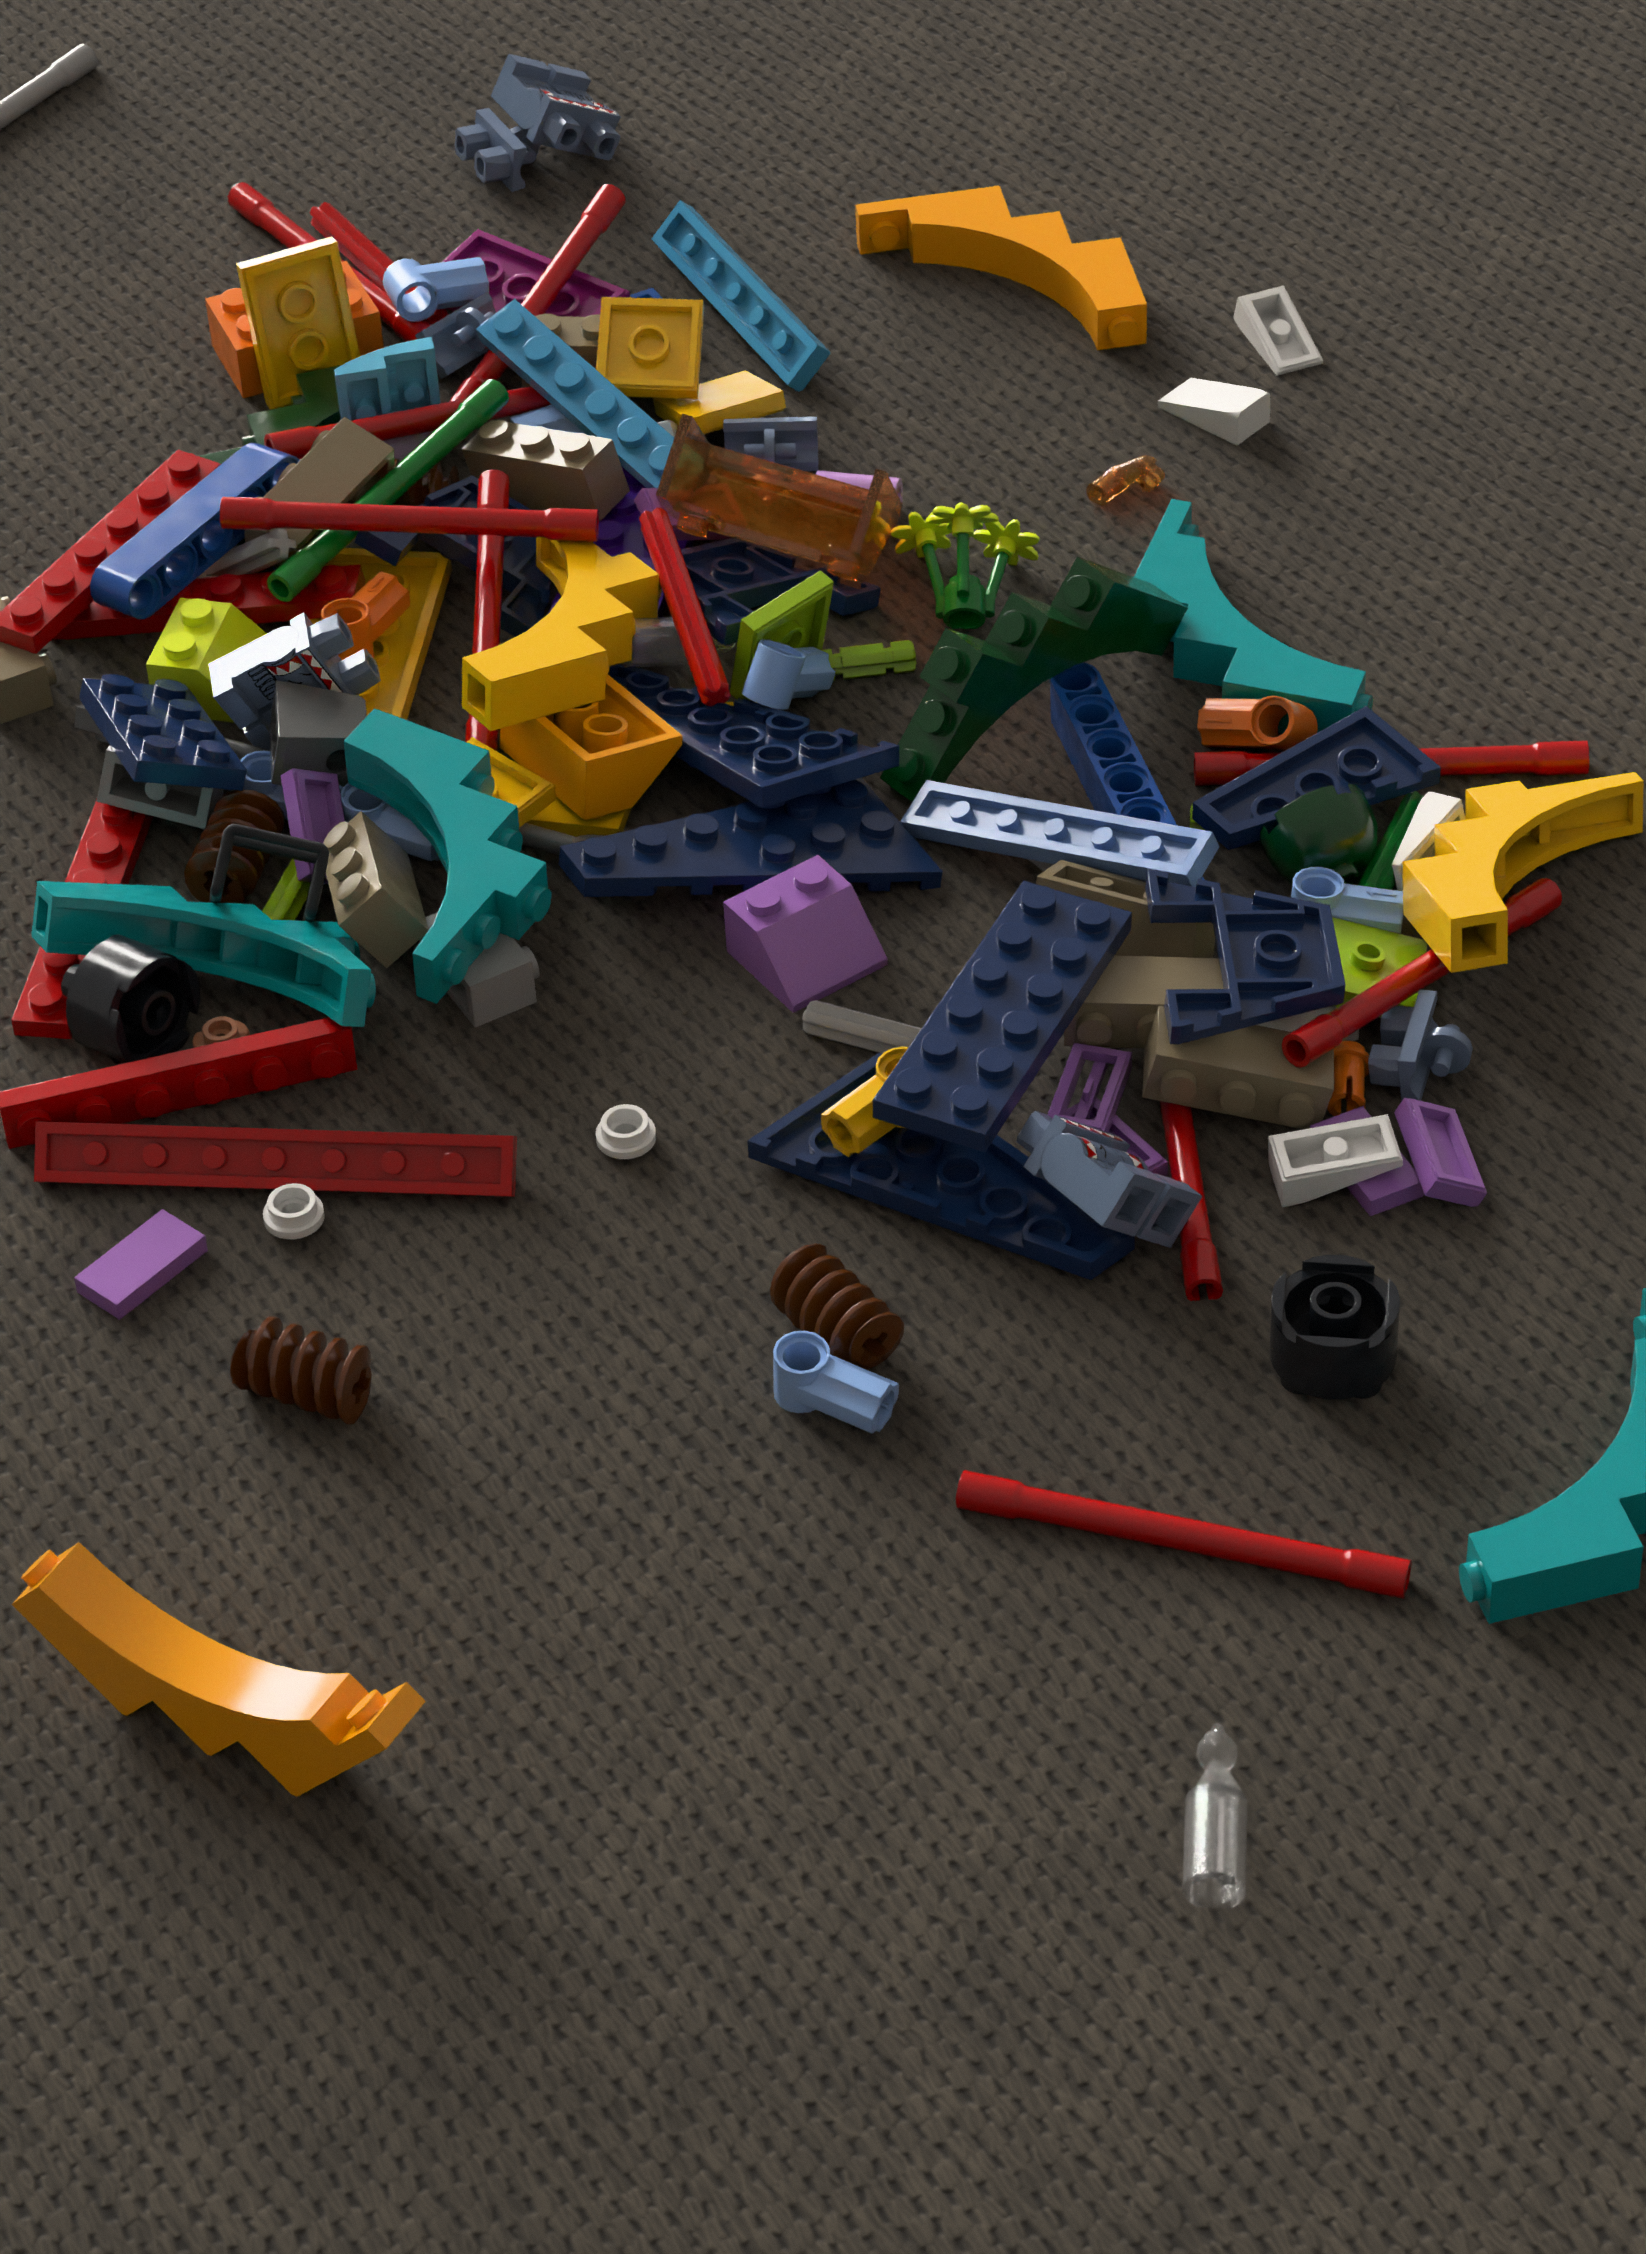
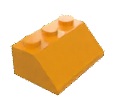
[500,675,683,821]

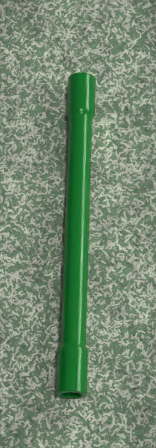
[267,379,509,602]

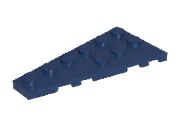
[608,663,899,809]
[559,778,943,897]
[747,1052,1135,1280]

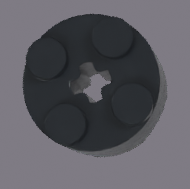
[61,934,200,1063]
[1270,1255,1400,1399]

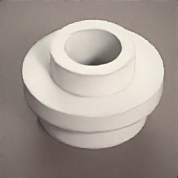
[596,1104,656,1159]
[263,1183,325,1239]

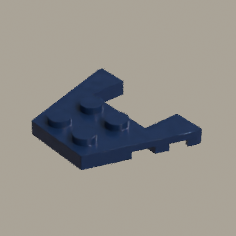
[354,475,551,637]
[681,537,881,645]
[1145,870,1346,1044]

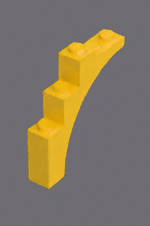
[462,537,662,731]
[1403,772,1644,973]

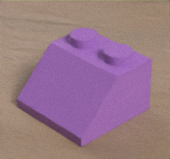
[723,855,888,1013]

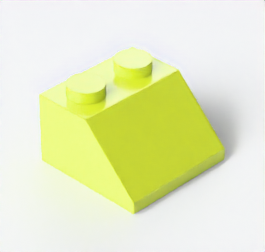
[146,598,267,722]

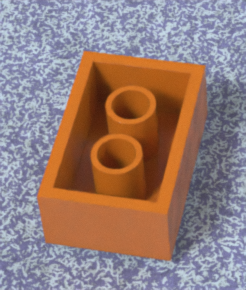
[205,260,384,398]

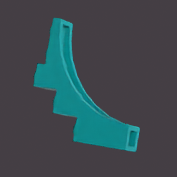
[344,708,552,1004]
[31,881,376,1027]

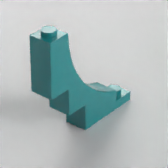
[1134,499,1373,733]
[1459,1288,1646,1624]

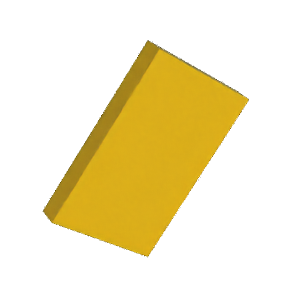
[236,237,360,410]

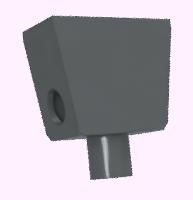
[269,680,367,785]

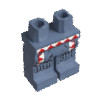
[491,54,621,161]
[208,612,381,750]
[1016,1111,1202,1248]

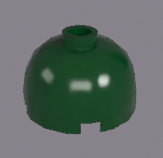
[1260,784,1377,885]

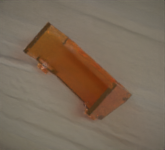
[656,414,903,581]

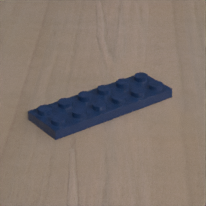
[873,880,1132,1153]

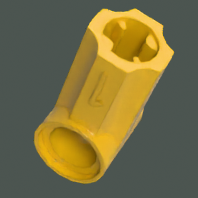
[821,1047,908,1157]

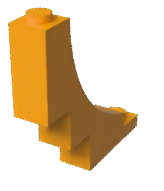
[855,186,1147,350]
[12,1542,426,1797]

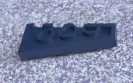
[1192,706,1441,850]

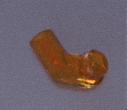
[1086,455,1165,506]

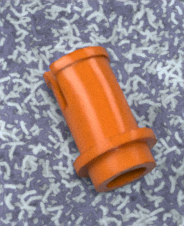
[1327,1041,1369,1116]

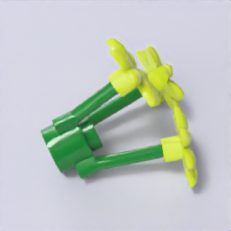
[891,502,1040,629]

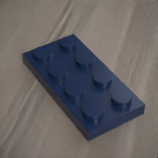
[79,674,247,791]

